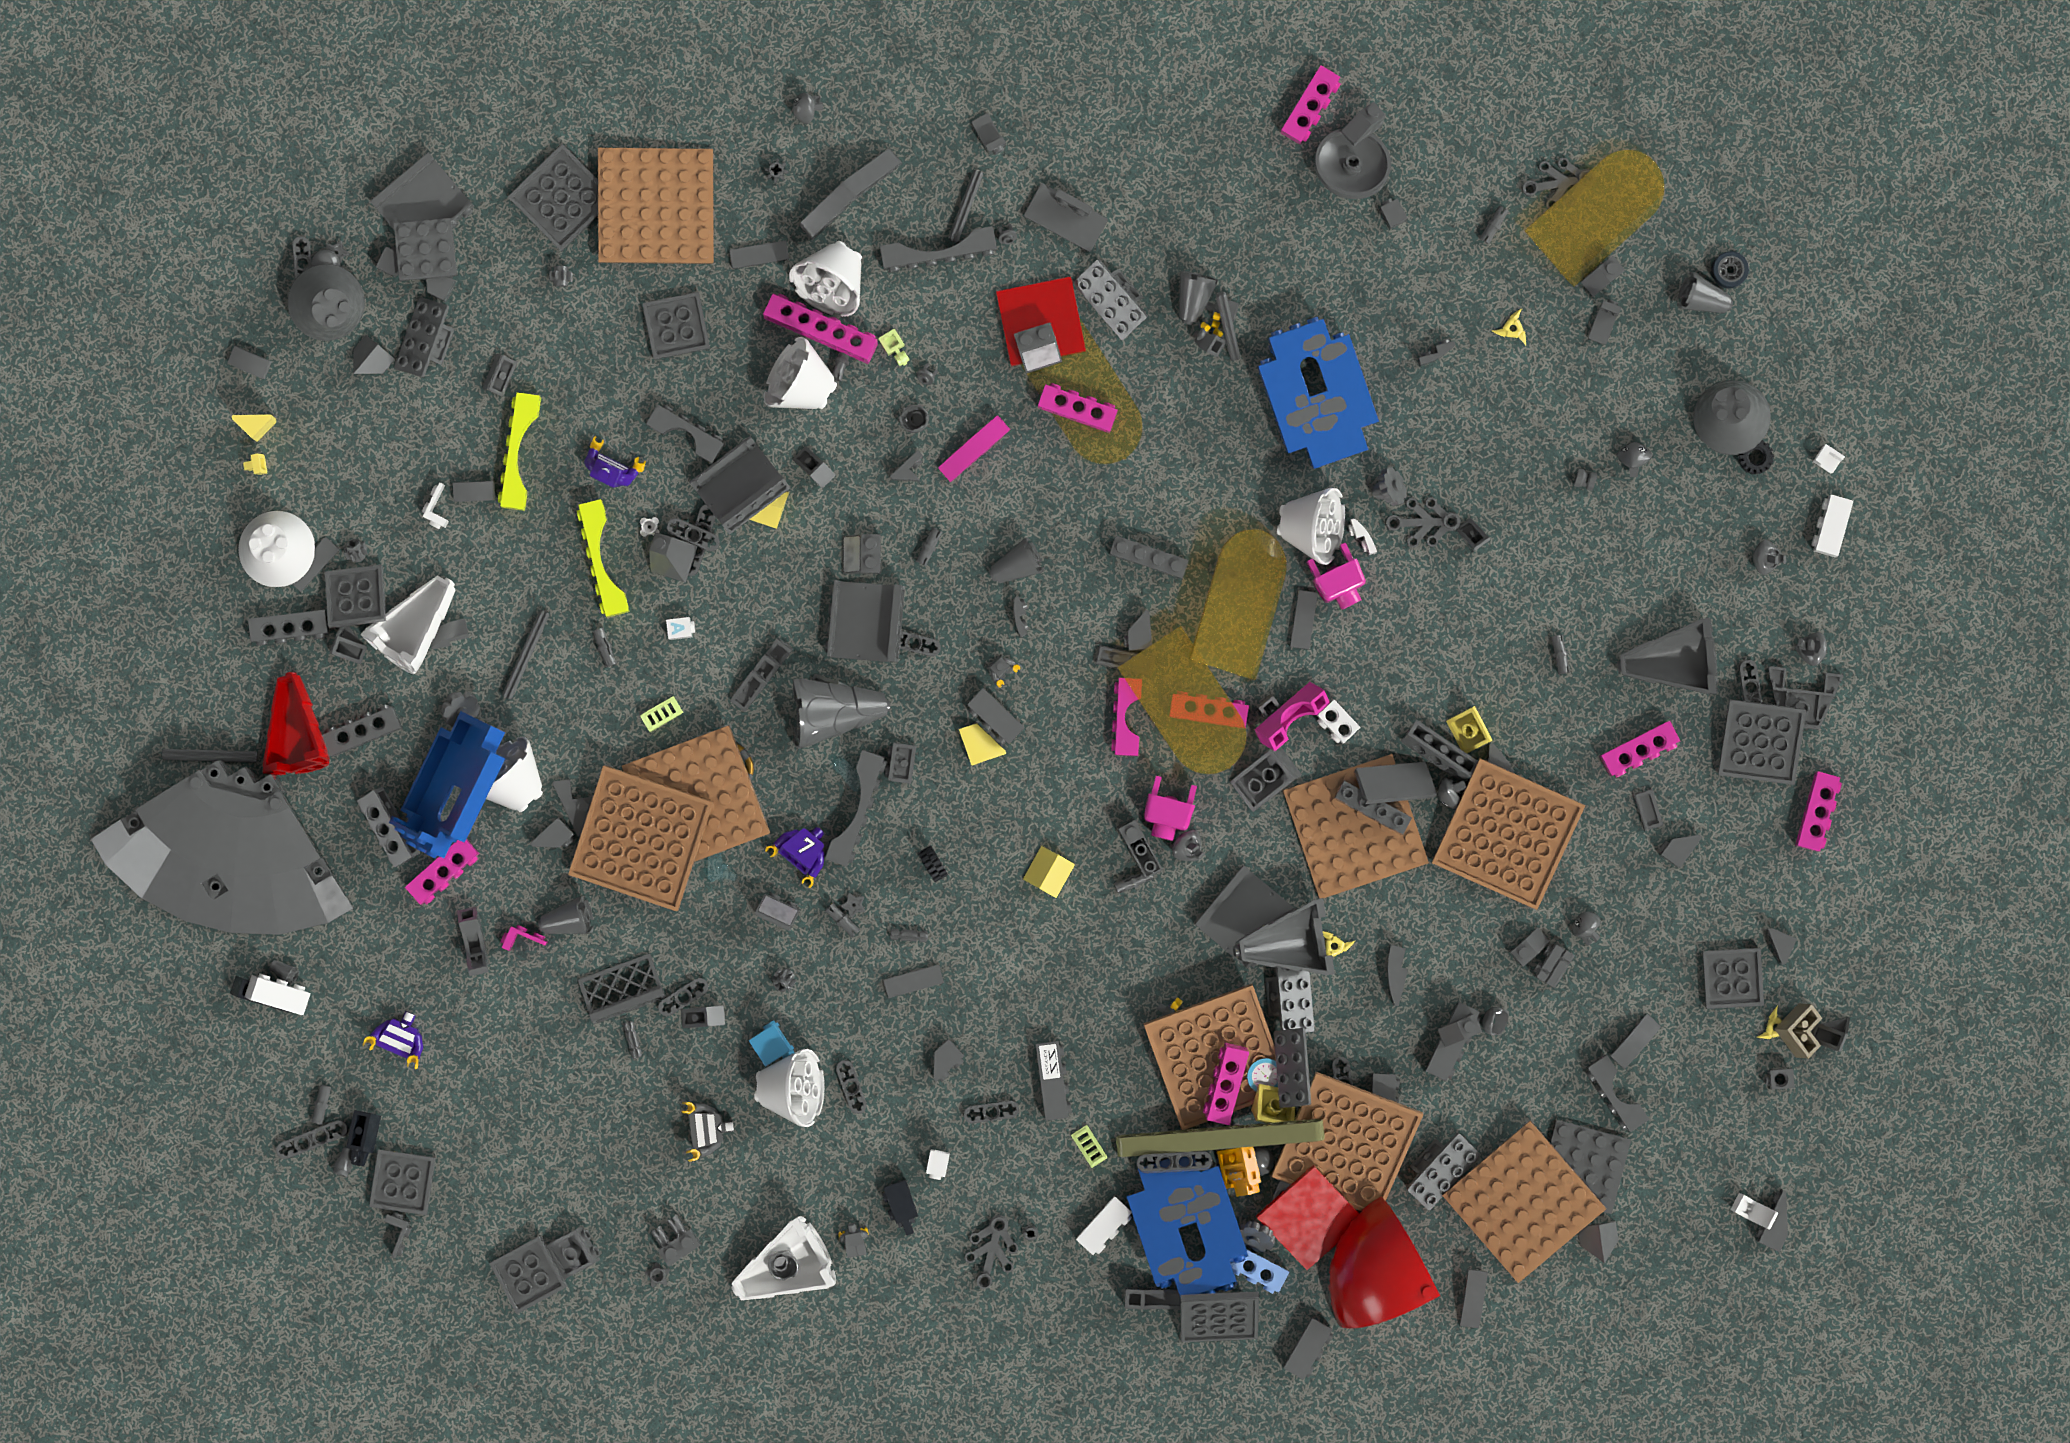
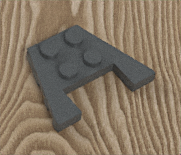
[1768,666,1843,730]
[553,779,593,837]

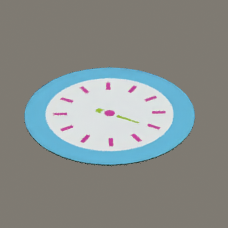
[1247,1058,1278,1091]

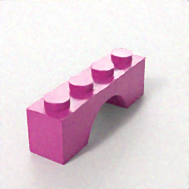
[1111,678,1142,756]
[1255,682,1330,751]

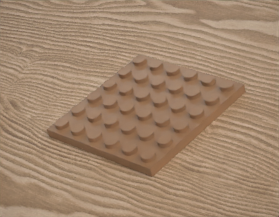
[598,148,714,264]
[622,725,770,862]
[1283,754,1429,898]
[1432,758,1585,910]
[568,765,713,911]
[1143,984,1276,1130]
[1271,1072,1423,1211]
[1442,1120,1606,1283]

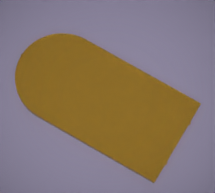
[1524,150,1664,287]
[1021,317,1142,464]
[1189,529,1287,680]
[1118,626,1246,774]

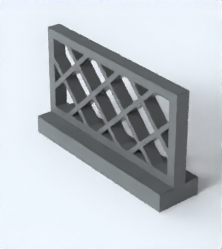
[578,953,666,1024]

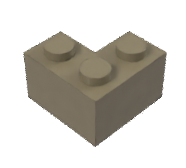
[1775,1003,1822,1059]

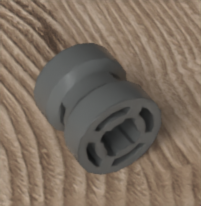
[1573,468,1597,491]

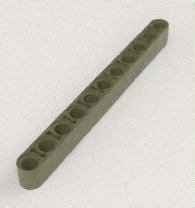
[1115,1119,1325,1157]

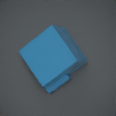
[749,1020,795,1067]

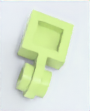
[878,329,909,366]

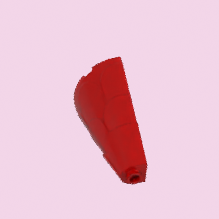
[263,672,330,775]

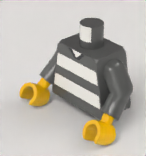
[682,1102,734,1162]

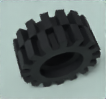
[1738,440,1774,475]
[918,845,948,882]

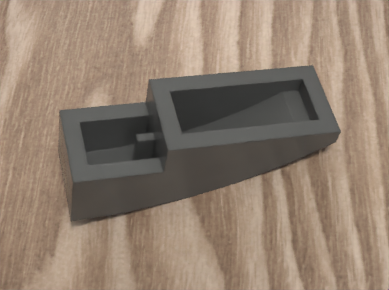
[1387,945,1408,1006]
[1609,1014,1661,1069]
[1460,1269,1488,1328]

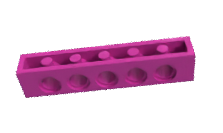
[763,294,878,364]

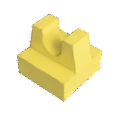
[243,454,268,475]

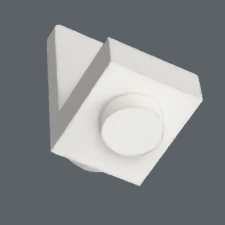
[422,483,449,529]
[1731,1193,1778,1229]

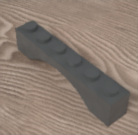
[880,226,997,273]
[825,749,887,867]
[1124,1287,1234,1310]

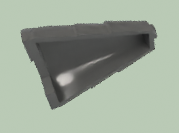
[1617,618,1718,695]
[793,678,890,749]
[1233,898,1335,975]

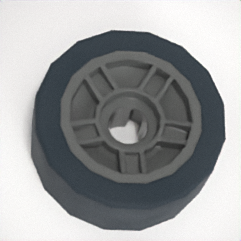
[1711,251,1749,289]

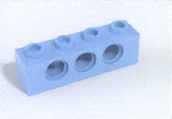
[1231,1249,1289,1294]

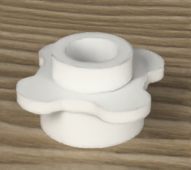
[640,517,659,537]

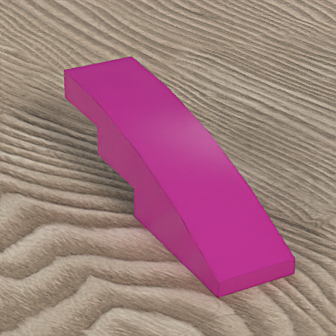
[938,416,1010,482]

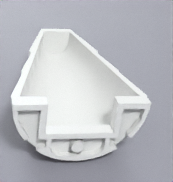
[361,576,455,674]
[732,1216,836,1300]

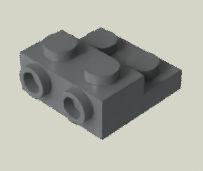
[546,1226,600,1279]

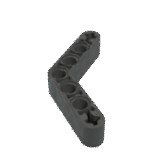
[799,148,902,240]

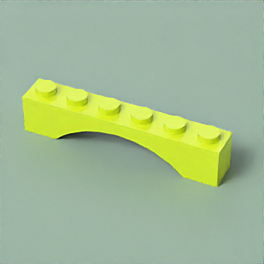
[498,393,541,511]
[576,499,630,618]

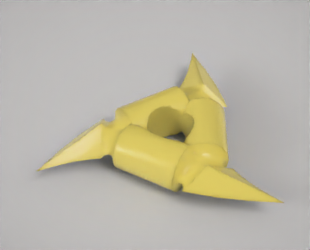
[1492,309,1526,346]
[1323,931,1355,957]
[1757,1005,1782,1039]

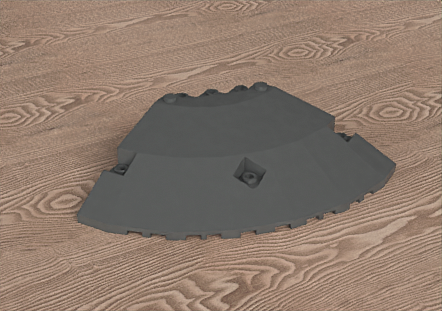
[91,760,354,935]

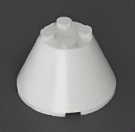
[789,241,862,316]
[764,337,837,409]
[1277,488,1345,565]
[238,511,315,587]
[486,737,543,812]
[754,1049,824,1127]

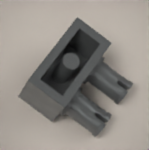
[651,1215,702,1267]

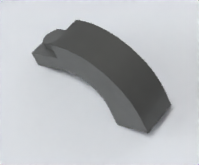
[457,907,489,976]

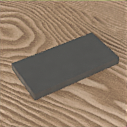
[1354,762,1437,804]

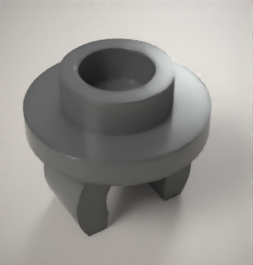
[998,224,1017,245]
[917,364,938,385]

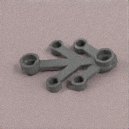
[1522,158,1596,210]
[1386,497,1461,548]
[965,1215,1018,1289]

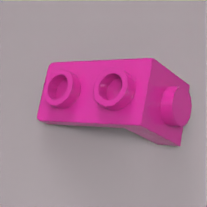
[501,925,548,951]

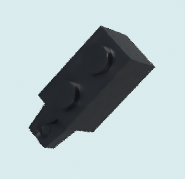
[346,1110,381,1167]
[882,1179,919,1236]

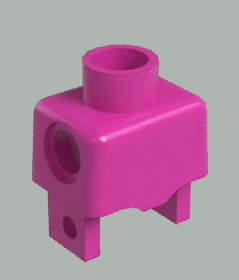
[1306,543,1366,610]
[1144,776,1197,841]

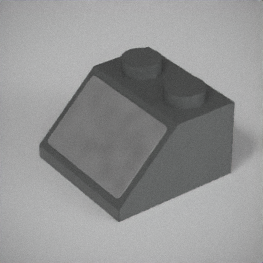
[1014,322,1062,374]
[843,534,881,574]
[754,892,801,931]

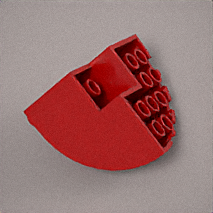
[1329,1196,1440,1328]

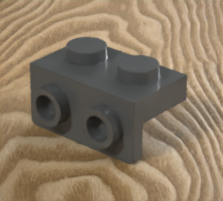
[885,742,917,784]

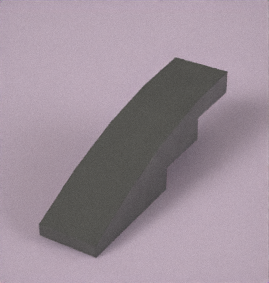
[730,637,793,712]

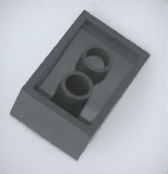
[1230,747,1302,812]

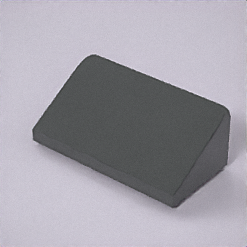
[482,354,517,397]

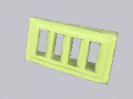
[640,696,683,732]
[1071,1125,1108,1168]

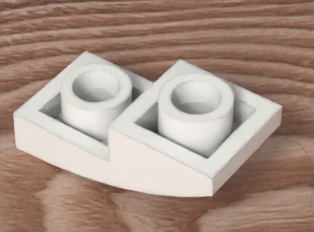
[1348,519,1377,555]

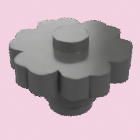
[1372,467,1407,507]
[441,692,480,727]
[1239,1217,1276,1252]

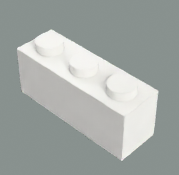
[1812,495,1853,557]
[245,973,311,1015]
[1076,1196,1132,1255]

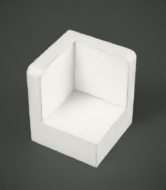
[1813,444,1845,474]

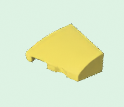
[959,724,1006,766]

